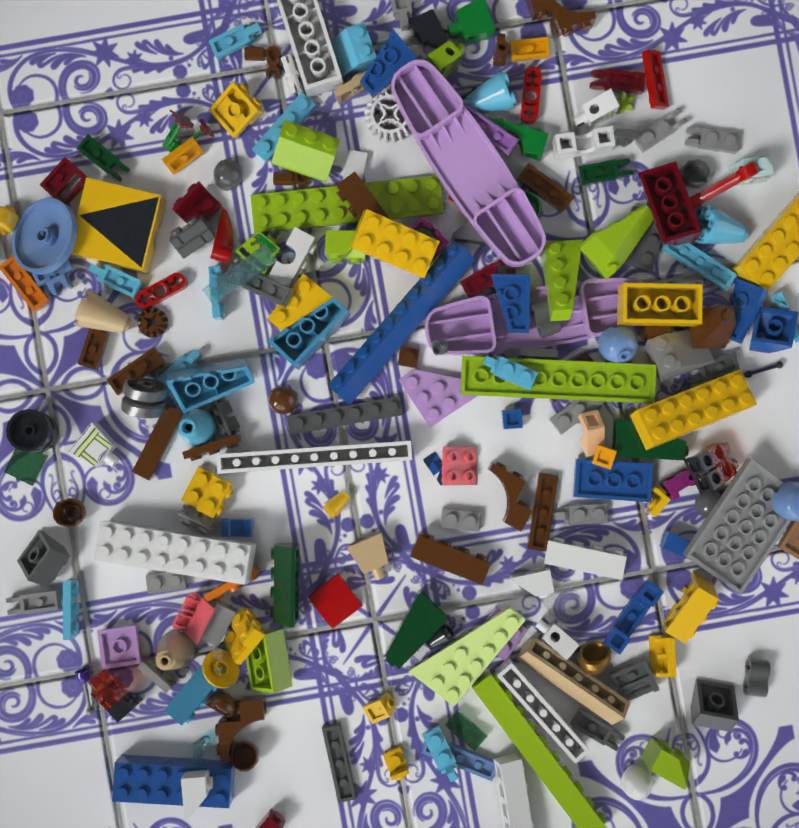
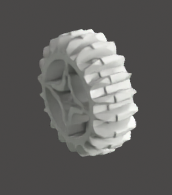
[364,90,409,143]

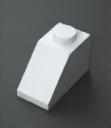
[510,567,555,598]
[181,770,213,819]

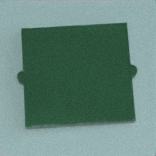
[4,448,48,486]

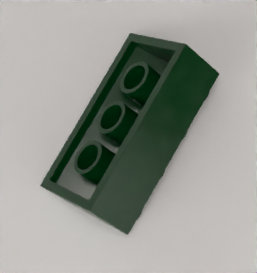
[270,543,300,627]

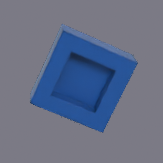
[501,409,523,429]

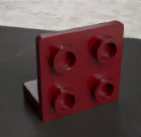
[172,181,223,224]

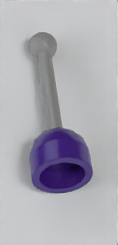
[75,668,94,715]

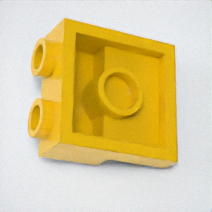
[209,81,264,139]
[181,466,234,518]
[223,608,265,665]

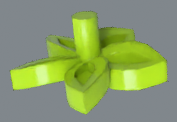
[616,91,636,114]

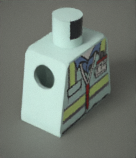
[728,155,773,186]

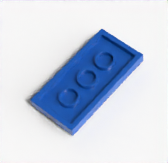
[573,458,653,502]

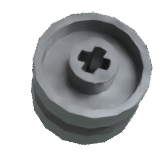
[121,378,168,418]

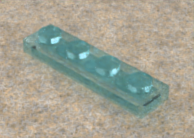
[202,244,278,306]

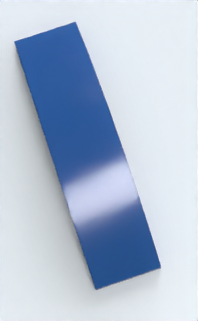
[604,580,664,655]

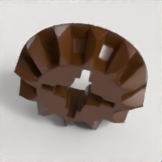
[137,307,168,338]

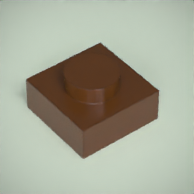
[398,346,420,368]

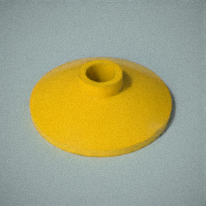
[202,649,240,688]

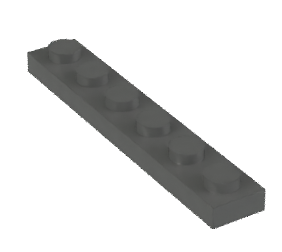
[287,396,403,435]

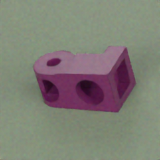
[659,469,699,500]

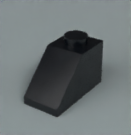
[410,9,448,49]

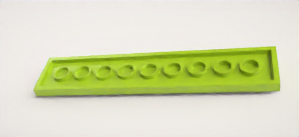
[250,175,444,233]
[460,356,656,404]

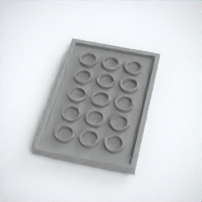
[683,457,791,595]

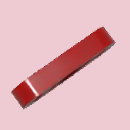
[520,67,542,125]
[135,273,188,309]

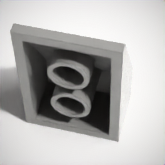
[644,330,715,382]

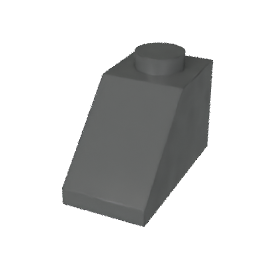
[451,221,488,246]

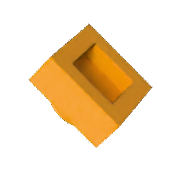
[592,444,617,470]

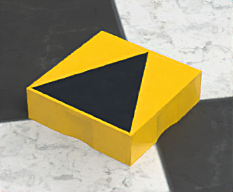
[71,177,167,274]

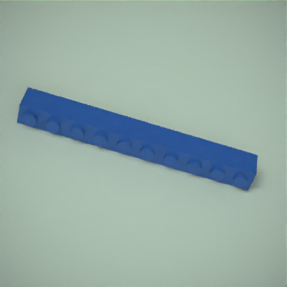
[327,240,475,405]

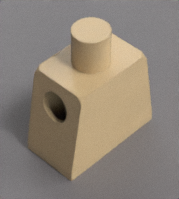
[347,531,389,581]

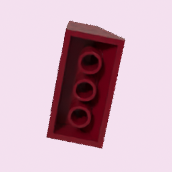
[638,161,702,246]

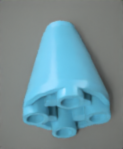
[463,71,517,113]
[695,205,749,244]
[178,409,217,446]

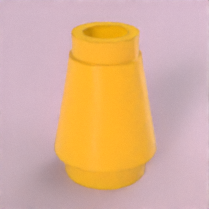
[322,490,350,519]

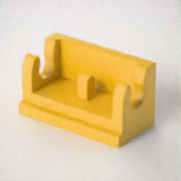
[648,634,677,677]

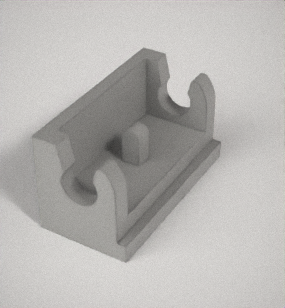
[200,600,236,647]

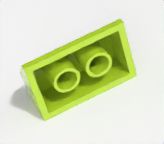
[271,119,340,183]
[246,628,293,693]

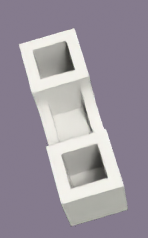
[551,126,616,160]
[268,227,318,288]

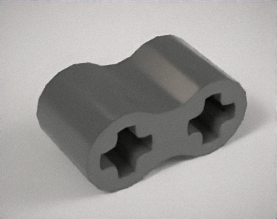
[530,298,561,338]
[743,658,771,697]

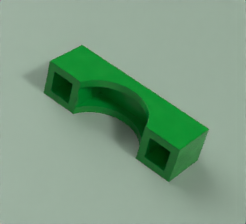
[481,113,549,161]

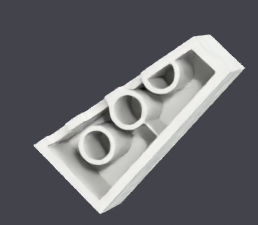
[544,537,627,580]

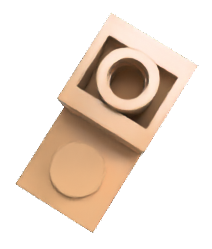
[578,410,605,457]

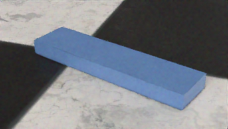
[421,741,496,781]

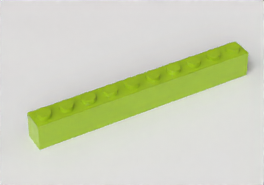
[472,670,608,828]

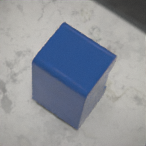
[222,518,254,537]
[659,531,691,560]

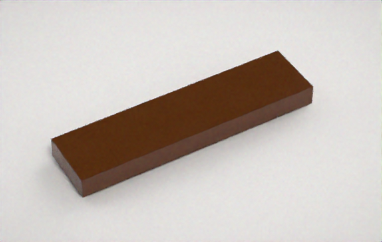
[132,404,184,480]
[527,473,558,551]

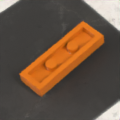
[0,255,51,313]
[204,565,260,602]

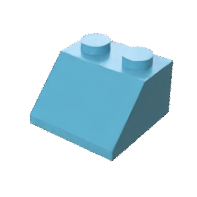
[331,22,377,79]

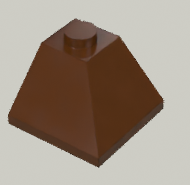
[690,305,736,349]

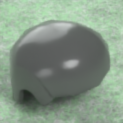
[213,159,243,191]
[681,159,711,189]
[695,491,722,518]

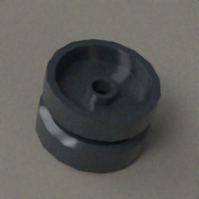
[6,409,58,454]

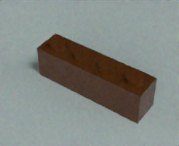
[336,172,391,220]
[410,532,491,585]

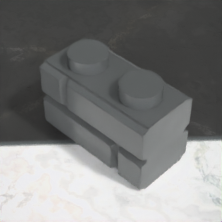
[169,215,215,259]

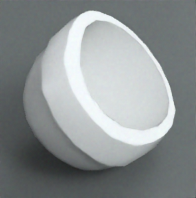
[621,764,652,800]

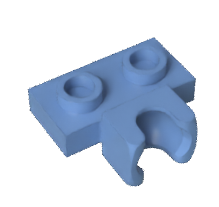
[32,258,75,296]

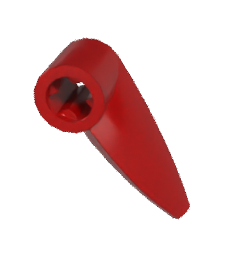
[210,208,233,264]

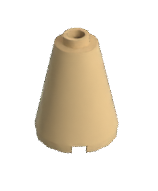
[74,289,132,334]
[156,631,195,670]

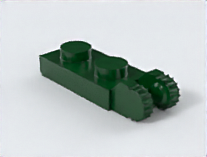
[76,134,130,182]
[577,158,633,187]

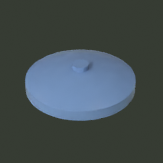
[12,198,78,275]

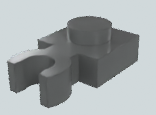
[614,128,636,147]

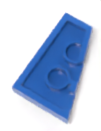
[360,29,418,98]
[491,274,530,333]
[729,278,769,344]

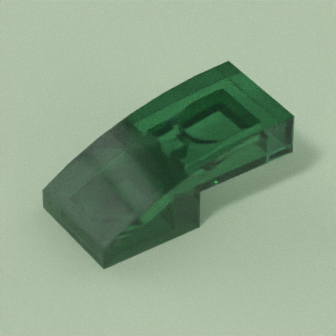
[445,710,488,751]

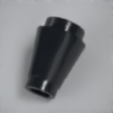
[426,624,454,650]

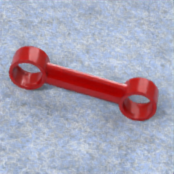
[689,161,760,209]

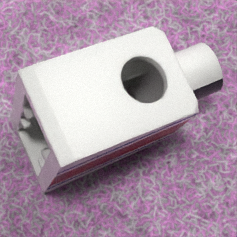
[535,617,579,660]

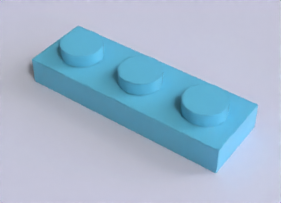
[63,579,80,640]

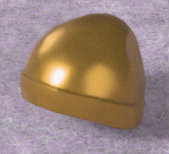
[577,641,611,675]

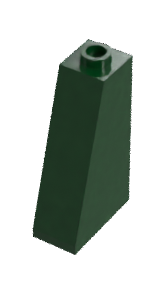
[612,418,689,460]
[385,589,448,669]

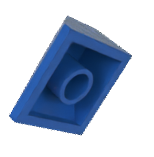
[749,307,798,353]

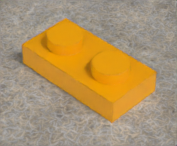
[509,37,550,62]
[161,137,204,175]

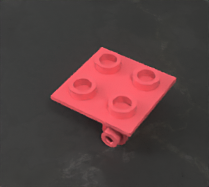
[441,447,477,486]
[173,592,215,644]

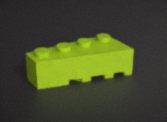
[541,239,583,321]

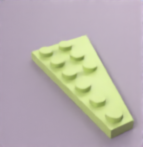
[408,606,526,706]

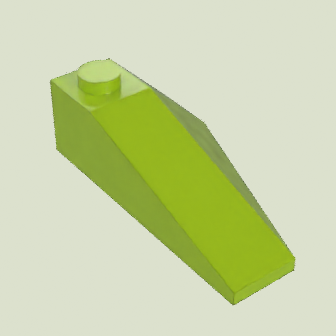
[578,204,654,280]

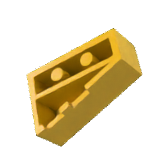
[267,274,333,331]
[663,571,719,643]

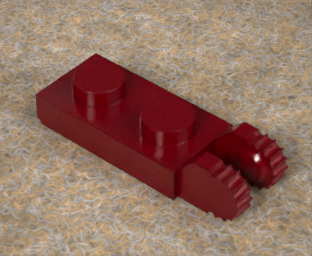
[589,69,645,94]
[460,260,514,298]

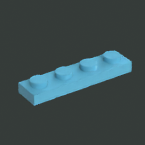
[252,92,316,163]
[661,242,737,291]

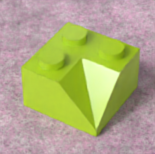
[325,230,366,264]
[640,737,690,790]

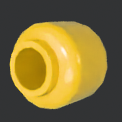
[0,205,19,235]

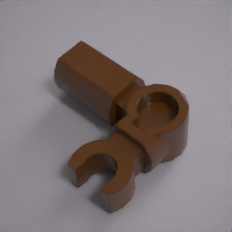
[493,33,509,67]
[244,46,281,79]
[273,172,310,188]

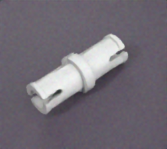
[281,55,303,96]

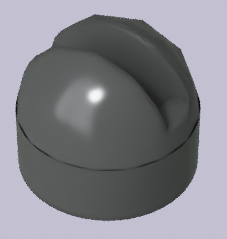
[432,339,449,355]

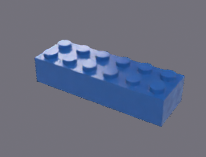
[112,754,235,808]

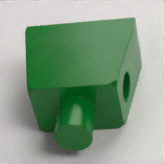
[447,0,495,43]

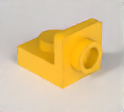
[646,486,670,517]
[362,692,397,724]
[383,745,409,780]

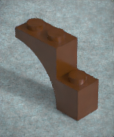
[526,0,596,37]
[487,461,532,532]
[215,695,267,762]

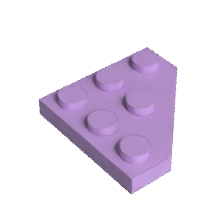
[399,369,477,427]

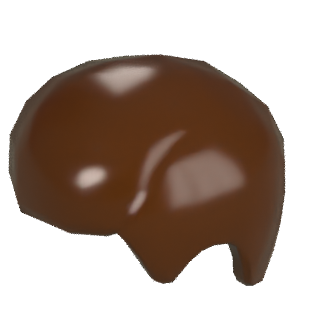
[268,385,298,415]
[52,498,86,527]
[205,691,237,717]
[230,741,260,772]

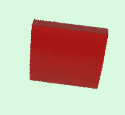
[308,573,363,629]

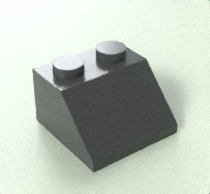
[17,530,70,588]
[690,679,739,732]

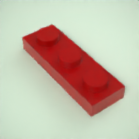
[642,49,669,110]

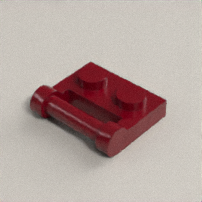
[40,157,89,207]

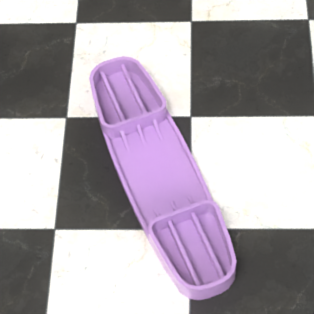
[391,59,546,267]
[425,278,644,356]

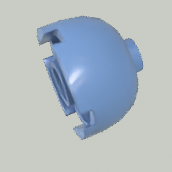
[598,325,638,363]
[772,481,799,521]

